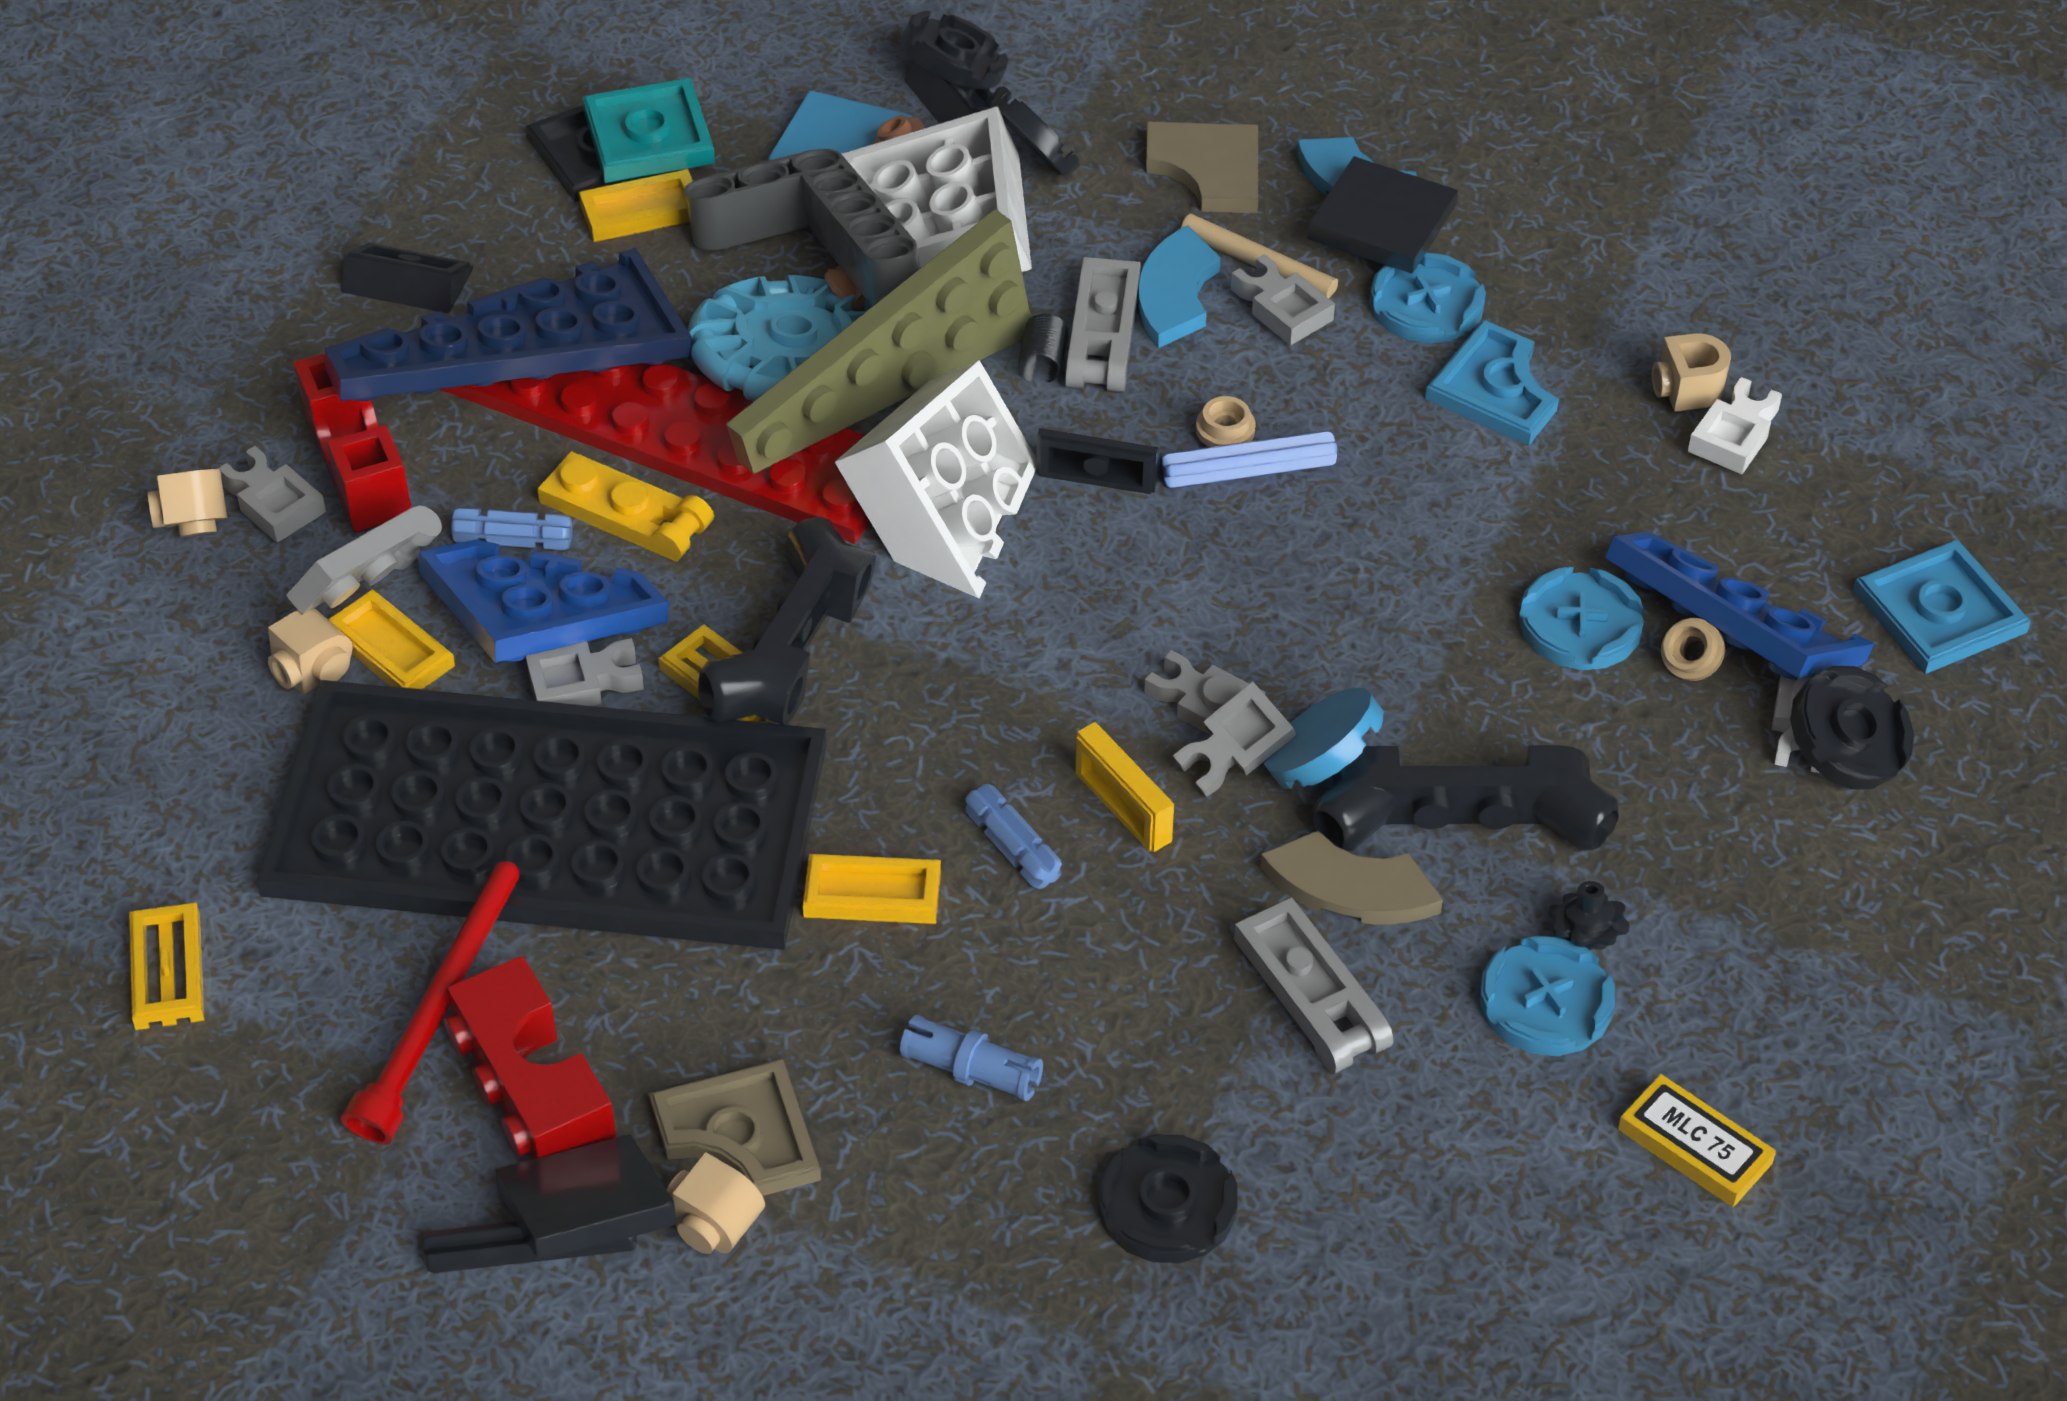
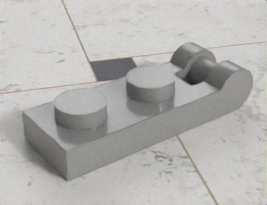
[1066,257,1141,392]
[286,505,442,615]
[1234,898,1393,1074]

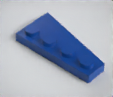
[1605,531,1875,680]

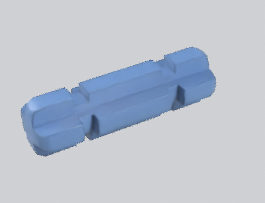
[451,507,573,551]
[965,784,1062,889]

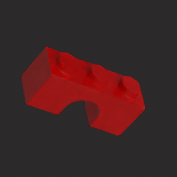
[293,353,411,533]
[444,955,616,1159]

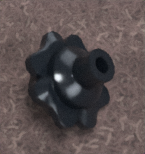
[1549,881,1629,950]

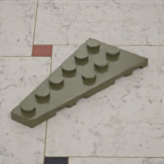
[726,209,1031,474]

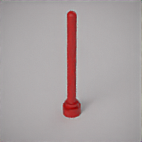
[341,861,520,1145]

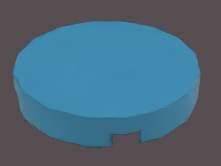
[1370,252,1486,344]
[1518,567,1644,670]
[1264,688,1384,789]
[1480,935,1615,1056]

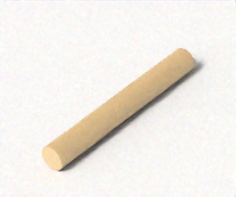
[1181,213,1338,298]

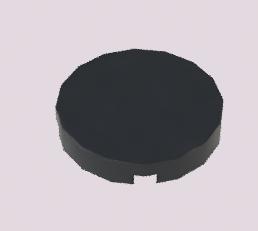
[901,11,1009,89]
[986,87,1080,179]
[1790,666,1914,789]
[1098,1134,1238,1263]

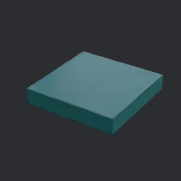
[582,78,715,183]

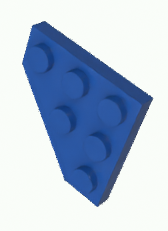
[419,539,669,663]

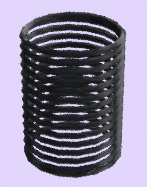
[1018,314,1068,383]

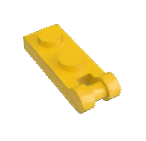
[538,451,714,561]

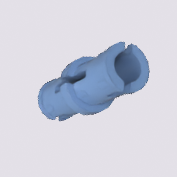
[900,1015,1043,1101]

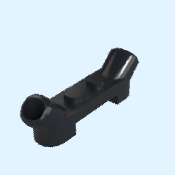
[698,517,876,726]
[1312,745,1619,852]

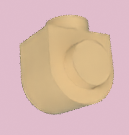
[1652,333,1731,412]
[147,469,228,537]
[268,608,353,695]
[666,1152,765,1254]

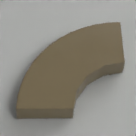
[1260,831,1443,925]

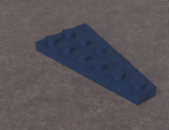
[325,247,691,401]

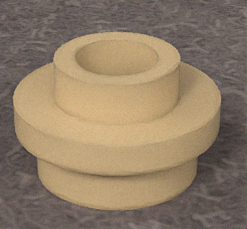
[1196,396,1256,447]
[1661,618,1725,681]

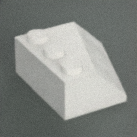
[842,106,1032,272]
[835,360,1037,599]

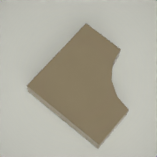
[1146,122,1258,213]
[649,1059,821,1196]

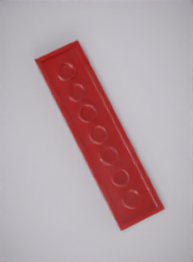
[440,363,870,544]

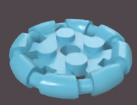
[687,275,872,401]

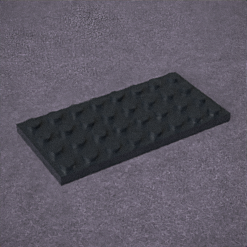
[257,680,827,950]

